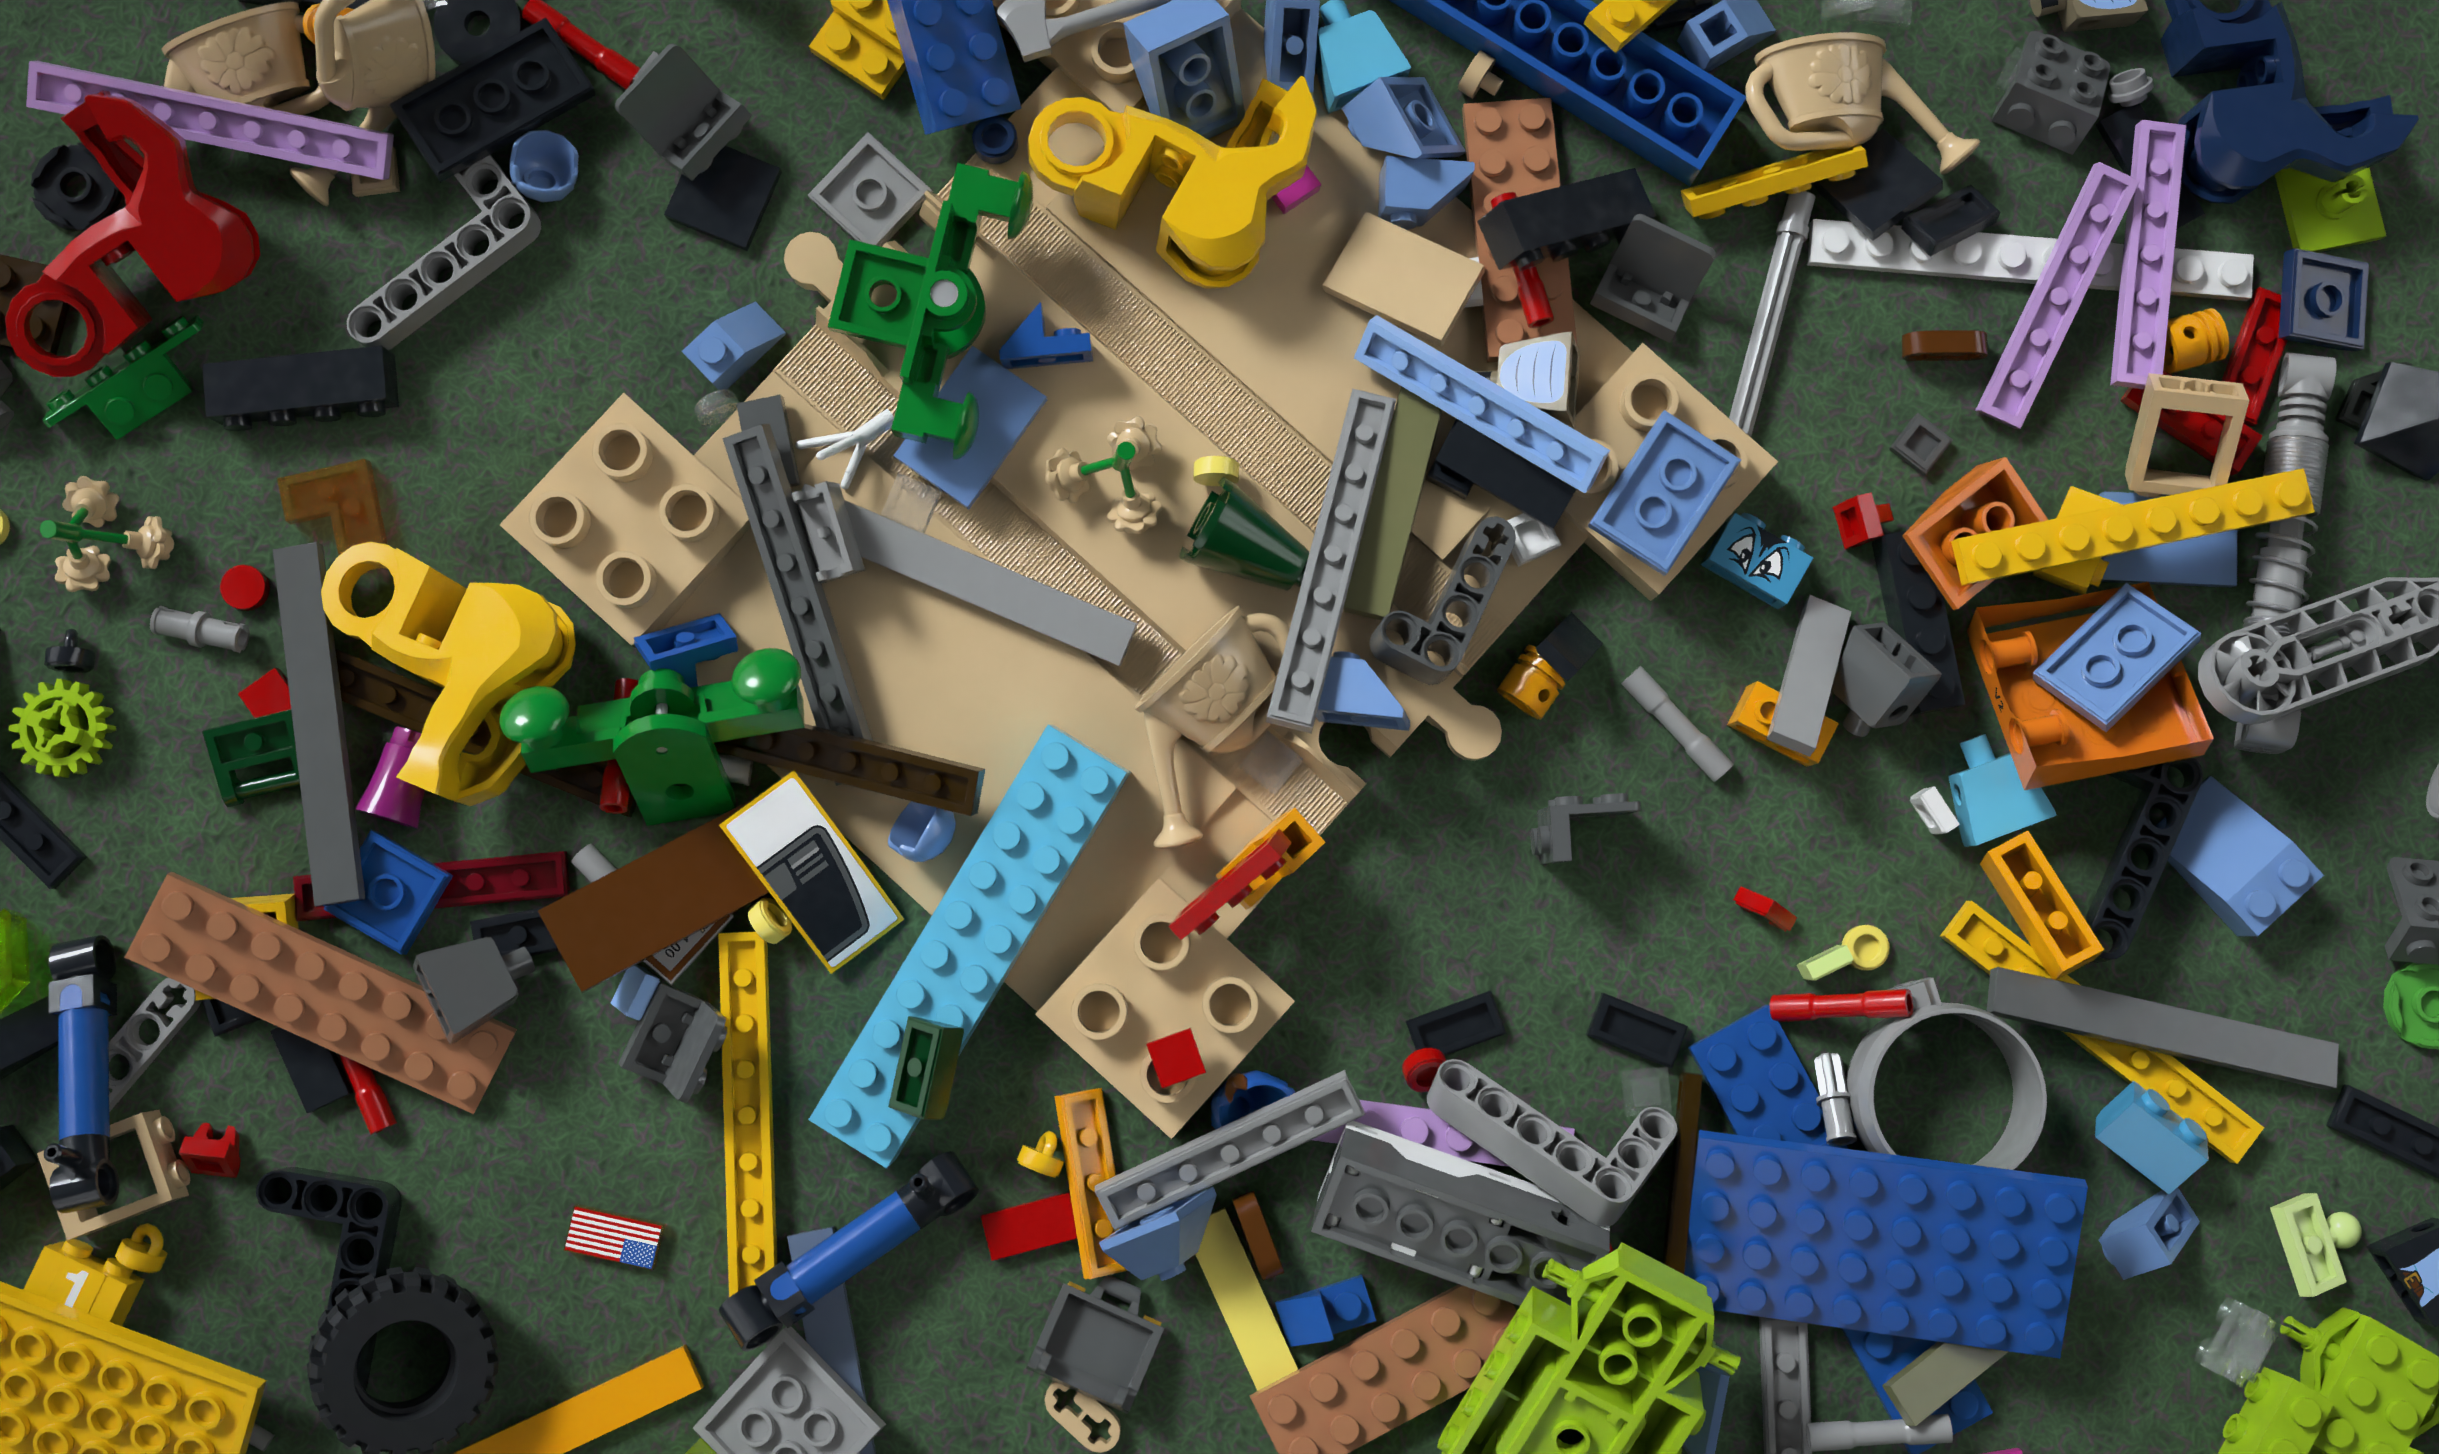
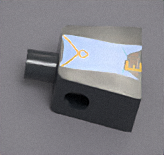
[2367,1217,2439,1327]

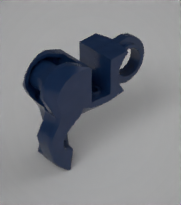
[2161,0,2419,204]

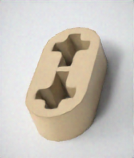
[1045,1381,1121,1453]

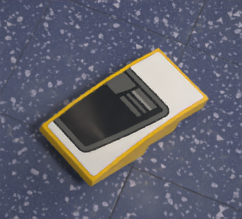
[719,771,904,975]

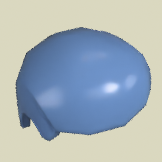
[509,130,579,203]
[888,801,956,862]

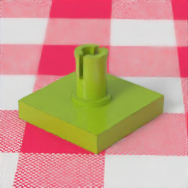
[2275,168,2386,253]

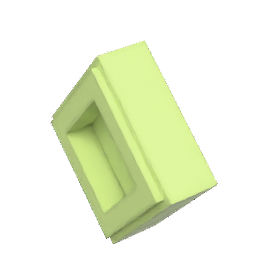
[1797,945,1854,981]

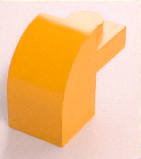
[1215,808,1325,910]

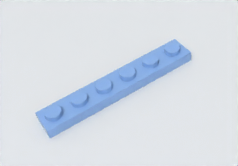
[1354,315,1610,493]

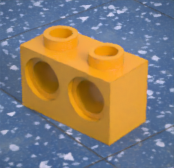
[1727,681,1839,767]

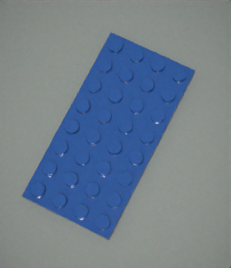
[1684,1130,2088,1359]

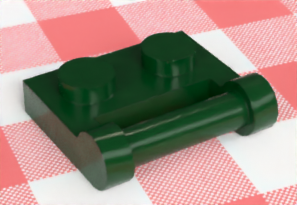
[202,709,300,807]

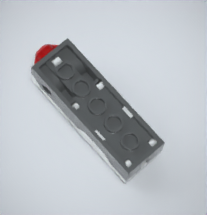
[1311,1120,1614,1306]

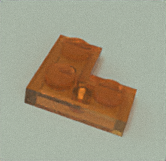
[277,459,388,555]

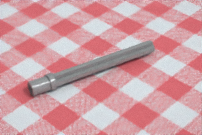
[1729,191,1816,437]

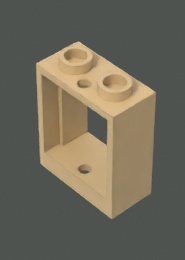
[2125,373,2250,498]
[37,1110,190,1240]

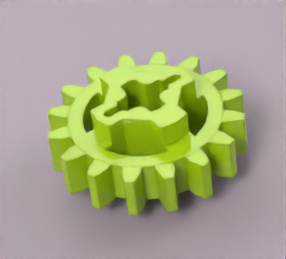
[9,679,116,778]

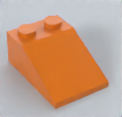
[1902,457,2048,610]

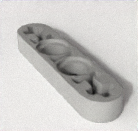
[109,978,202,1112]

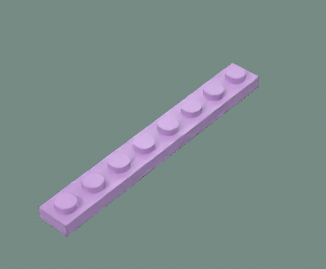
[26,61,394,180]

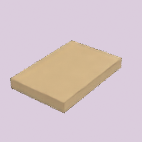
[1323,212,1485,347]

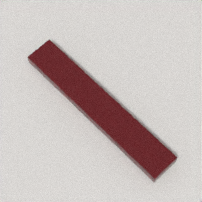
[293,851,570,921]

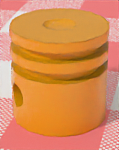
[2163,308,2229,374]
[1497,645,1566,720]

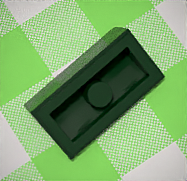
[888,1016,964,1120]

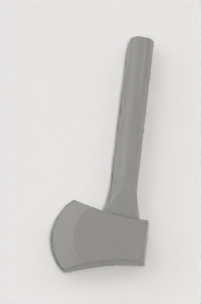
[996,0,1172,62]

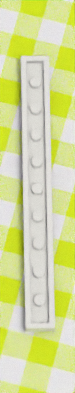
[1807,219,2254,301]

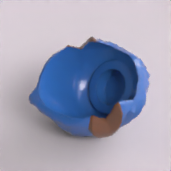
[1210,1070,1295,1130]

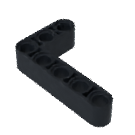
[2085,757,2203,963]
[256,1167,402,1406]

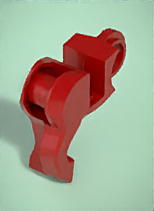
[5,90,260,377]

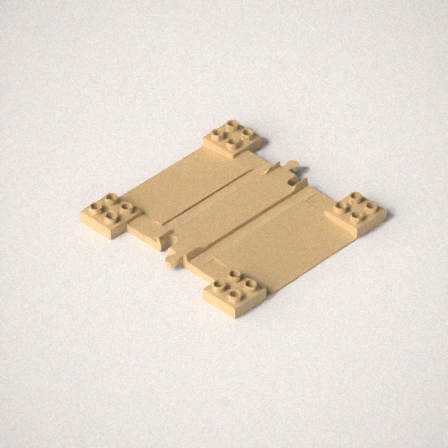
[500,0,1778,1139]

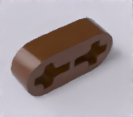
[1902,330,1988,361]
[1232,1190,1285,1281]

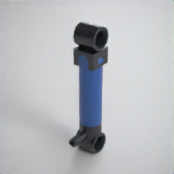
[44,935,119,1214]
[719,1151,979,1352]

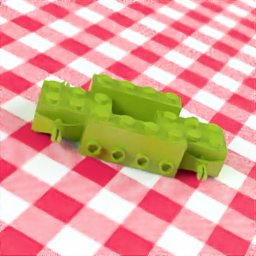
[1437,1242,1741,1454]
[2218,1307,2439,1454]

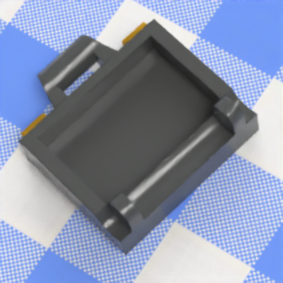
[1026,1275,1164,1414]

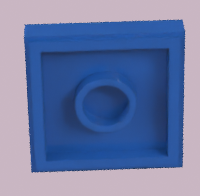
[324,830,453,955]

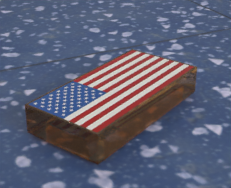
[563,1204,666,1270]

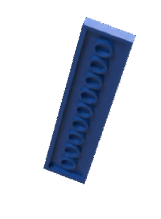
[1688,1004,1993,1454]

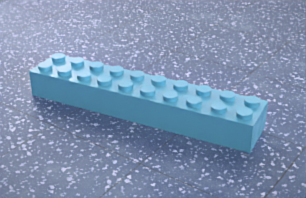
[808,724,1131,1168]

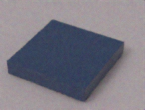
[2279,248,2369,351]

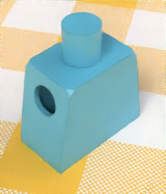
[1315,0,1411,114]
[1948,734,2057,847]

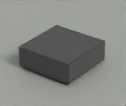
[1889,413,1953,476]

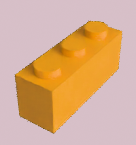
[1980,831,2104,980]

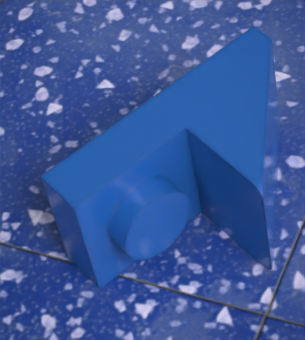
[999,302,1093,369]
[634,613,738,687]
[1275,1275,1376,1347]

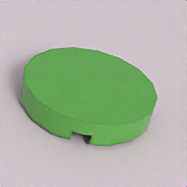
[2383,962,2439,1049]

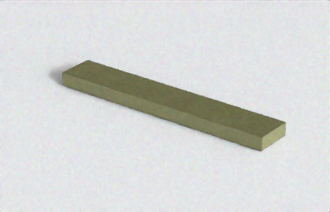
[1343,386,1443,620]

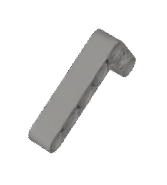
[347,154,541,350]
[1427,1059,1678,1227]

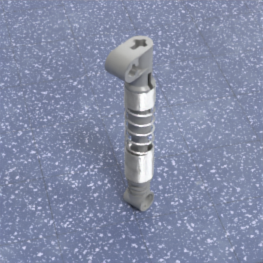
[2234,353,2337,754]

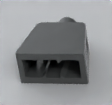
[1832,622,1942,737]
[413,937,535,1044]

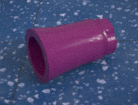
[355,726,425,829]

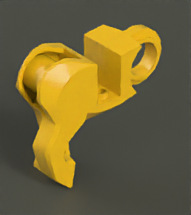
[1028,76,1317,289]
[321,542,576,806]

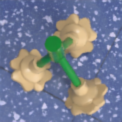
[1045,416,1163,534]
[40,476,174,592]

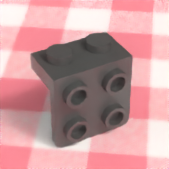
[1991,31,2111,155]
[615,43,752,181]
[1590,214,1716,343]
[1530,793,1641,864]
[2385,857,2439,965]
[618,981,727,1103]

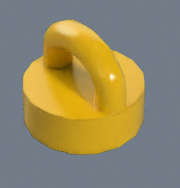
[1017,1131,1065,1178]
[115,1223,167,1273]

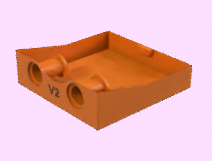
[1967,582,2214,791]

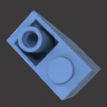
[1677,0,1776,72]

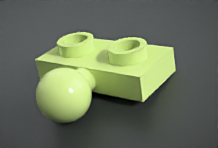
[2270,1193,2362,1297]

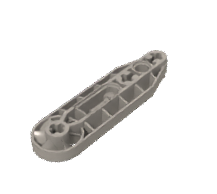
[2198,577,2439,725]

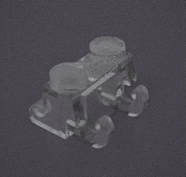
[2194,1297,2279,1387]

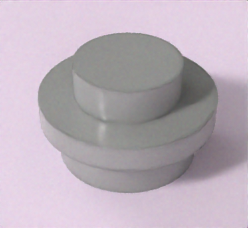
[2107,68,2154,107]

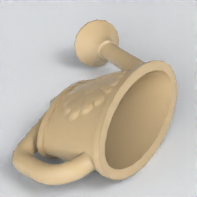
[289,0,436,206]
[161,2,330,115]
[1745,32,1981,175]
[1134,606,1290,849]

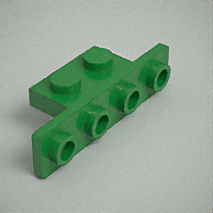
[42,315,204,440]

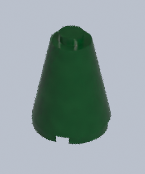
[1180,477,1309,591]

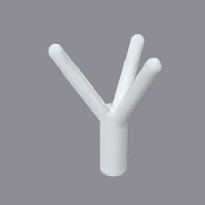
[795,409,894,490]

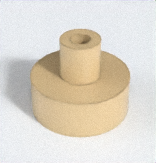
[1457,50,1504,99]

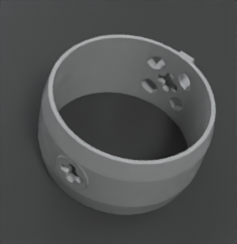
[1846,977,2047,1170]

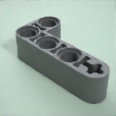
[1369,516,1516,685]

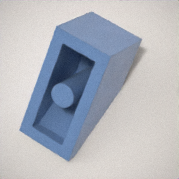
[1263,0,1320,92]
[1378,156,1475,230]
[682,301,786,394]
[1316,651,1410,731]
[2099,1187,2200,1280]

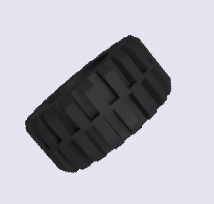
[307,1267,499,1454]

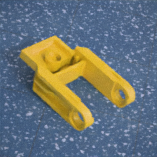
[809,0,906,100]

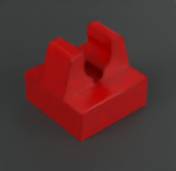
[1833,492,1894,549]
[179,1123,241,1178]

